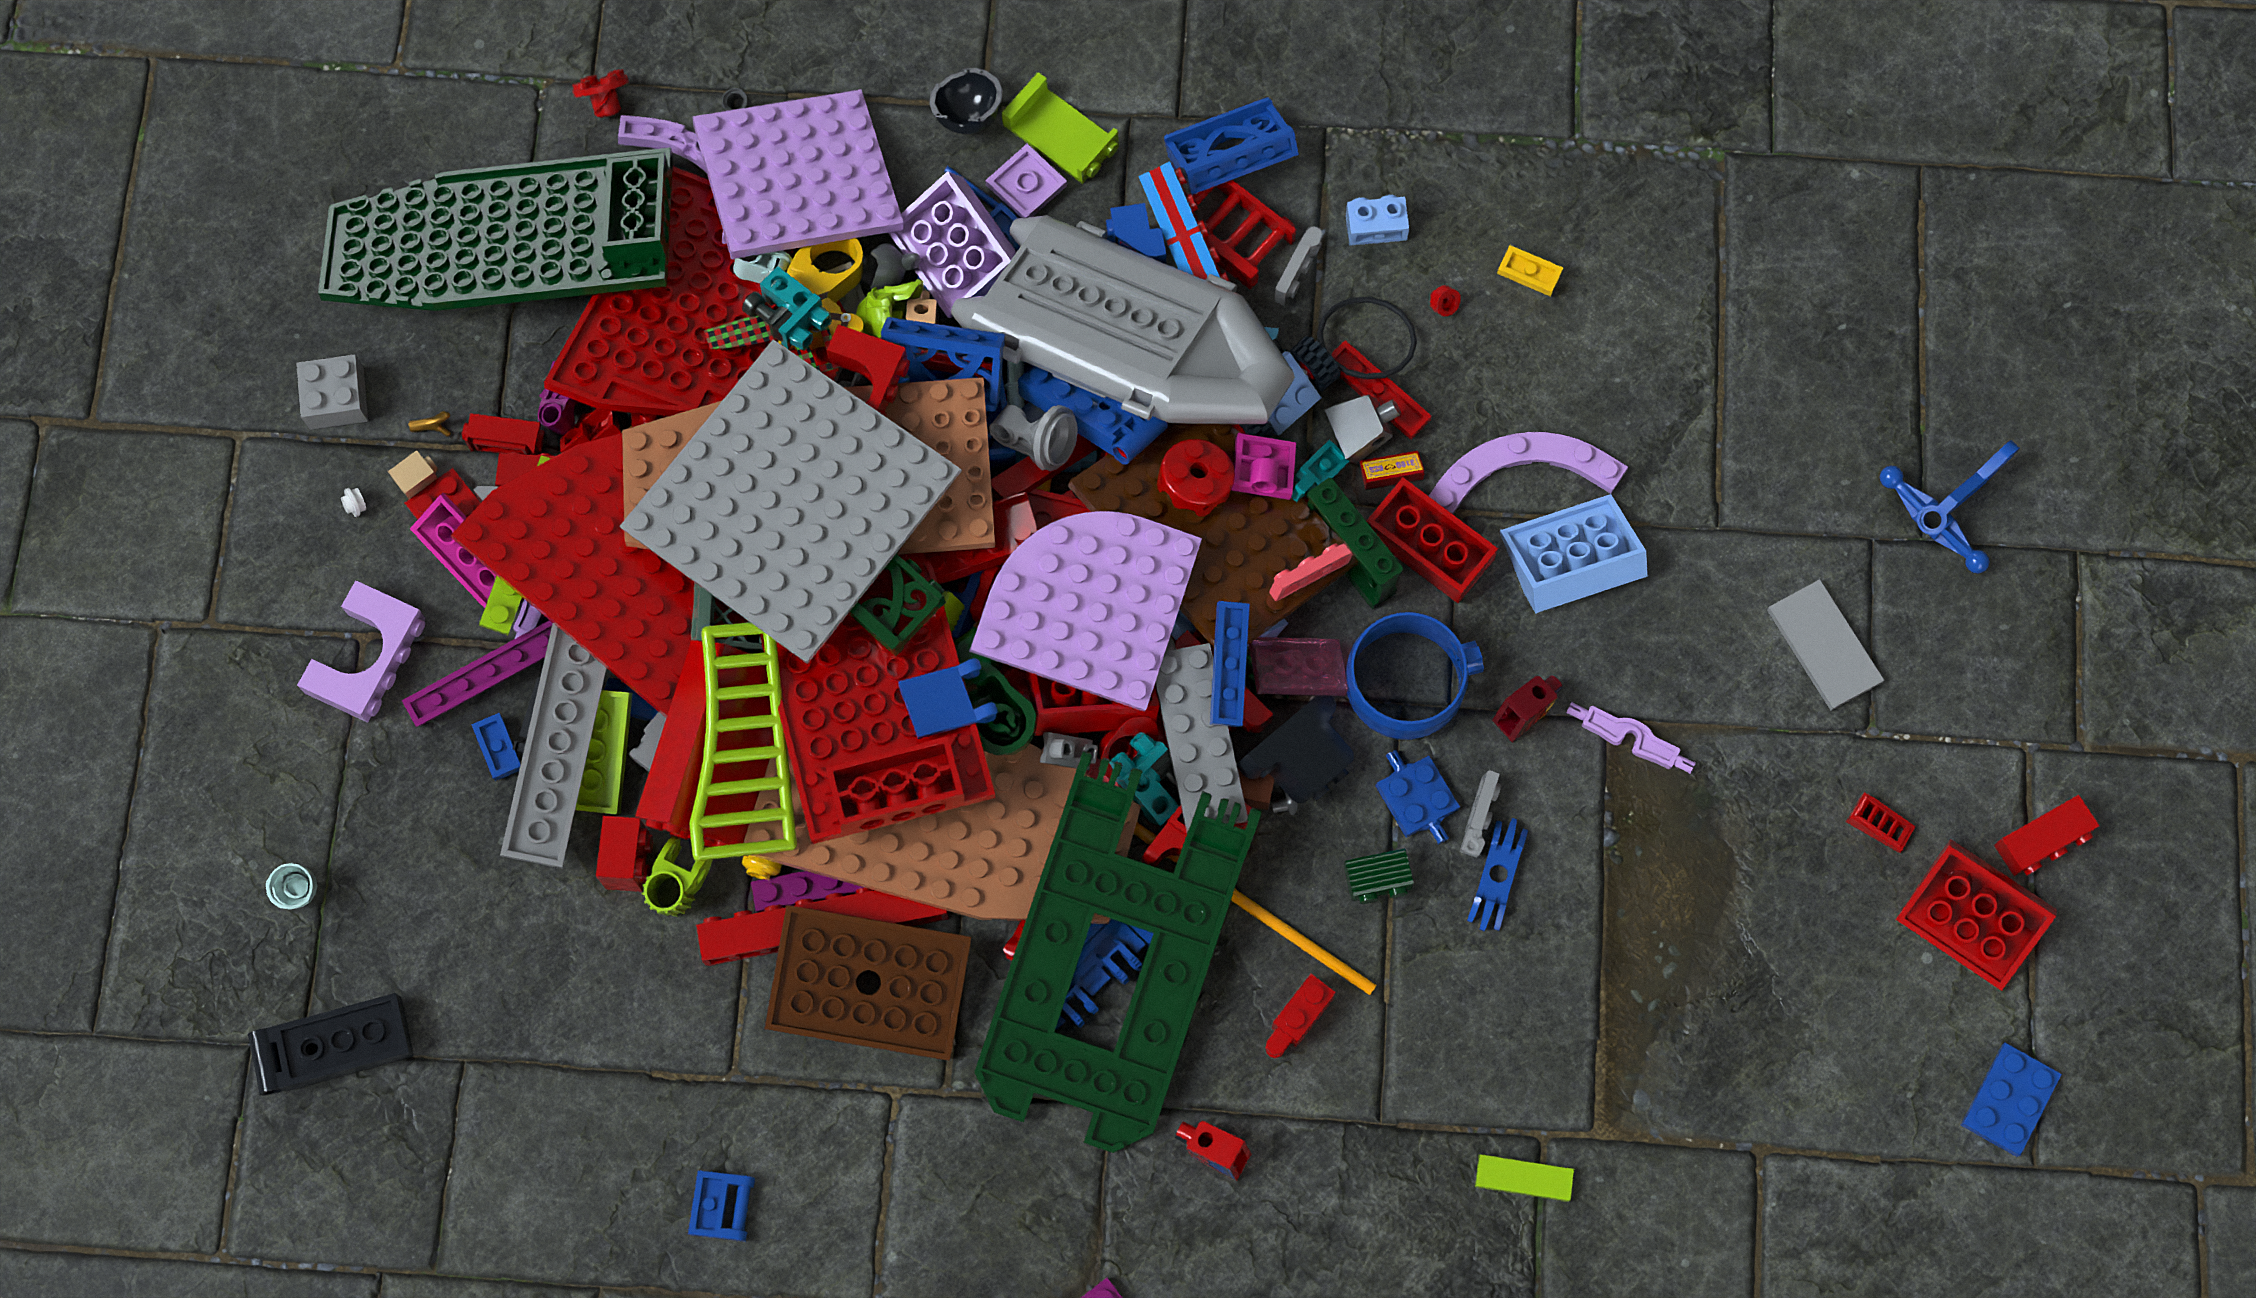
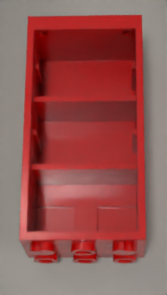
[635,640,774,847]

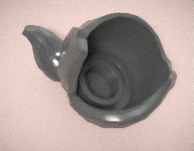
[860,243,921,290]

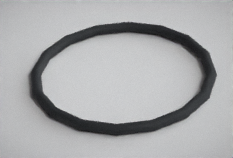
[1317,297,1417,379]

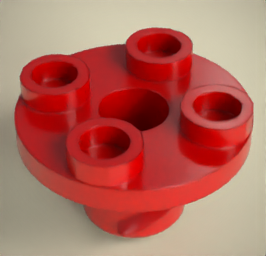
[572,69,629,118]

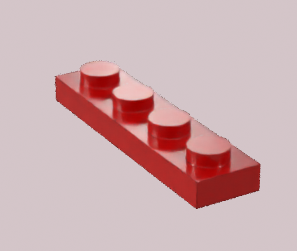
[1331,340,1432,440]

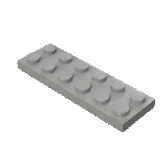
[1155,643,1248,832]

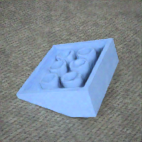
[1500,494,1648,613]

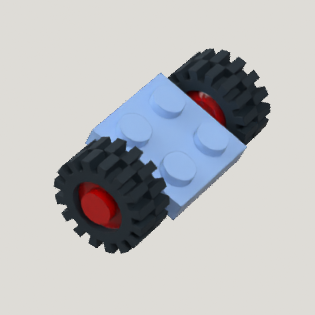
[1232,336,1341,438]

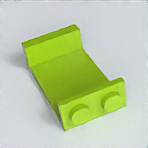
[1002,72,1119,184]

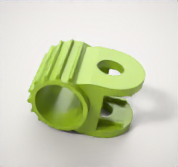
[642,836,713,917]

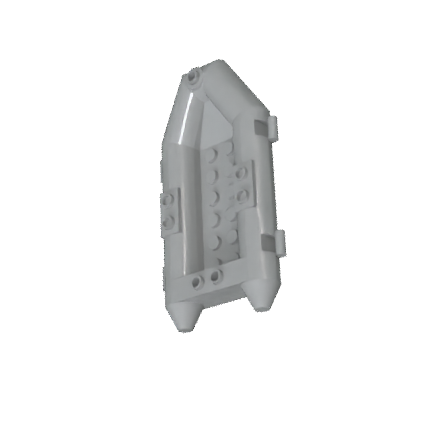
[951,215,1295,424]

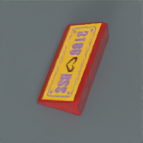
[1359,451,1425,490]

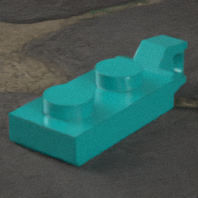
[1291,440,1349,502]

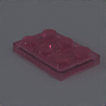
[1249,637,1348,696]

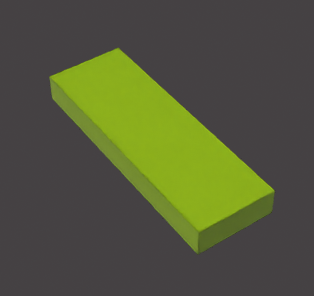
[1475,1154,1574,1202]

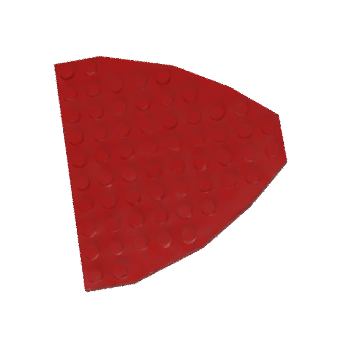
[544,166,846,416]
[451,433,748,718]

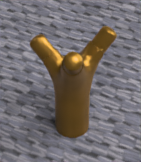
[409,411,451,437]

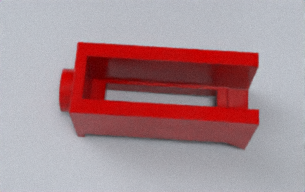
[462,413,545,455]

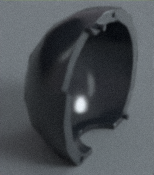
[929,68,1002,134]

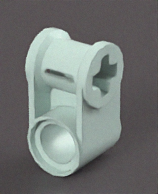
[733,251,792,287]

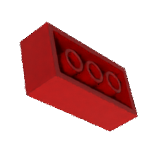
[1366,477,1498,604]

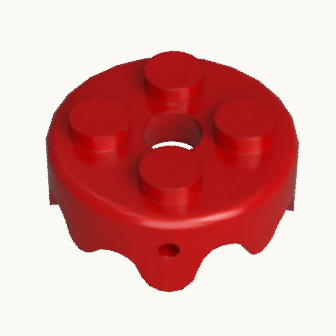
[1157,439,1235,517]

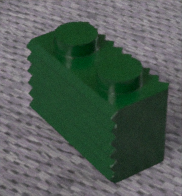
[1344,848,1414,904]

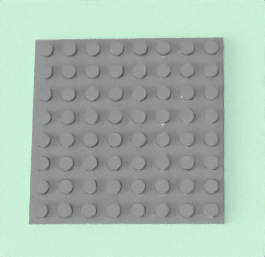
[619,339,962,664]

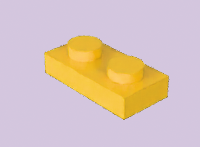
[1497,245,1563,297]

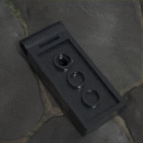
[248,993,414,1096]

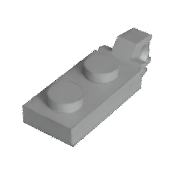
[1460,770,1501,858]

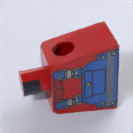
[1175,1121,1252,1181]

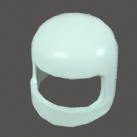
[266,863,317,910]

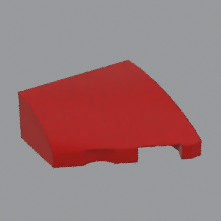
[560,408,621,453]

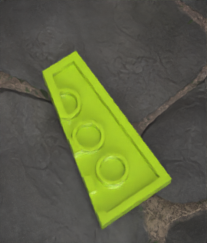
[575,690,633,814]

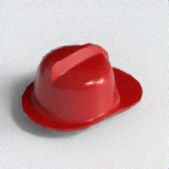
[1099,716,1159,779]

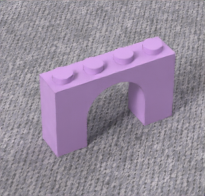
[297,581,425,723]

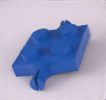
[1375,750,1460,845]

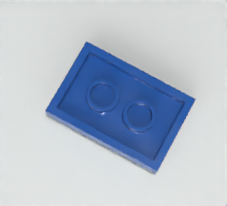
[1961,1043,2062,1157]

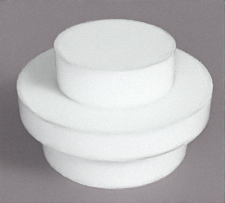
[341,488,366,517]

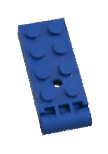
[1018,366,1168,464]

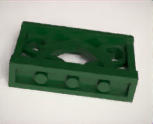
[1307,478,1403,610]
[848,550,946,657]

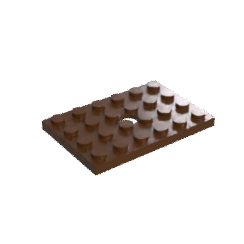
[764,905,972,1061]

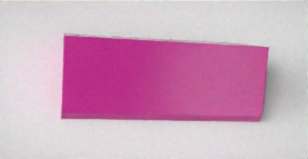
[410,493,497,608]

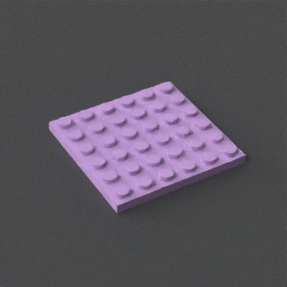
[693,90,903,259]

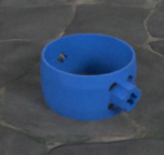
[1345,612,1484,740]

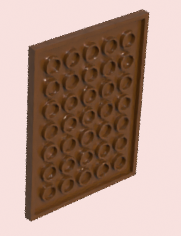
[1068,423,1359,647]

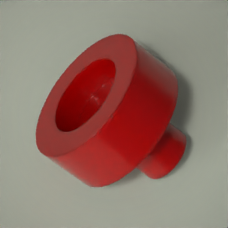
[1430,285,1461,317]

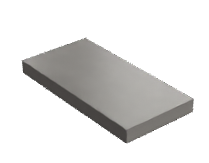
[1767,579,1884,711]

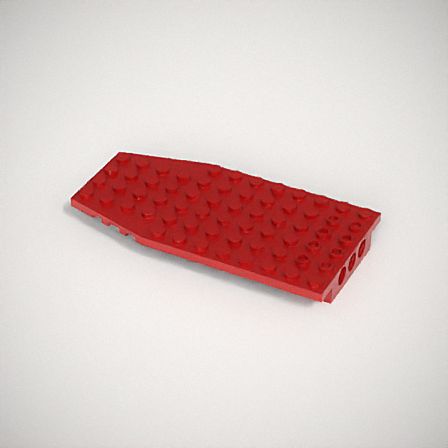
[759,553,995,844]

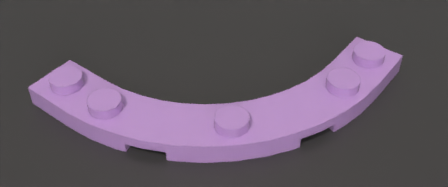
[618,115,727,244]
[1429,432,1628,514]

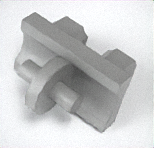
[1040,732,1098,770]

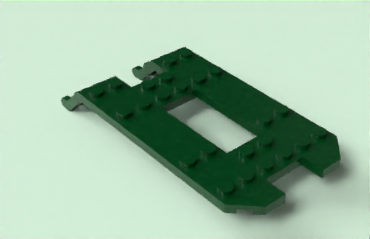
[974,750,1262,1153]

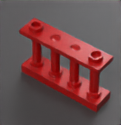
[1193,180,1296,290]

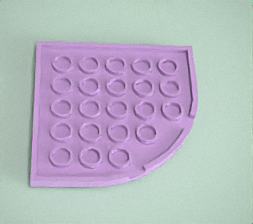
[969,511,1202,712]

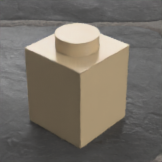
[388,450,439,499]

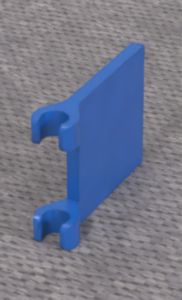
[898,658,998,739]

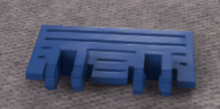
[1055,919,1146,1031]

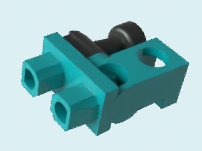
[742,266,832,351]
[1109,732,1180,826]

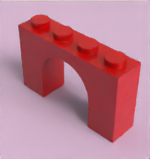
[827,324,910,417]

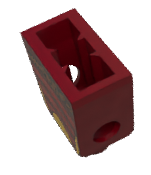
[1492,675,1563,743]

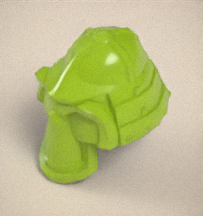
[856,279,924,345]

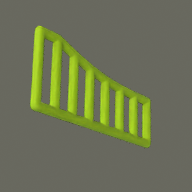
[689,622,797,861]

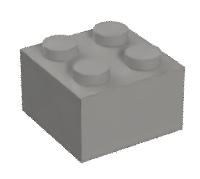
[296,354,368,430]

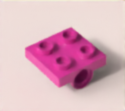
[1232,433,1296,500]

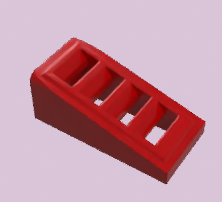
[1846,792,1915,853]

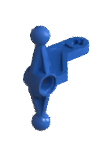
[1880,440,2020,574]

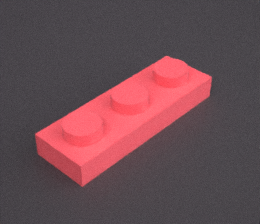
[1269,543,1353,601]

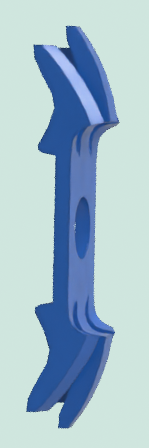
[1467,818,1528,931]

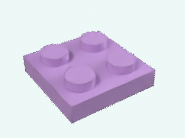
[986,144,1067,218]

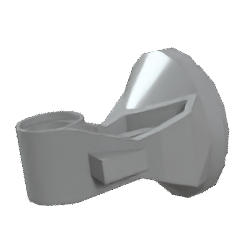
[989,404,1078,471]

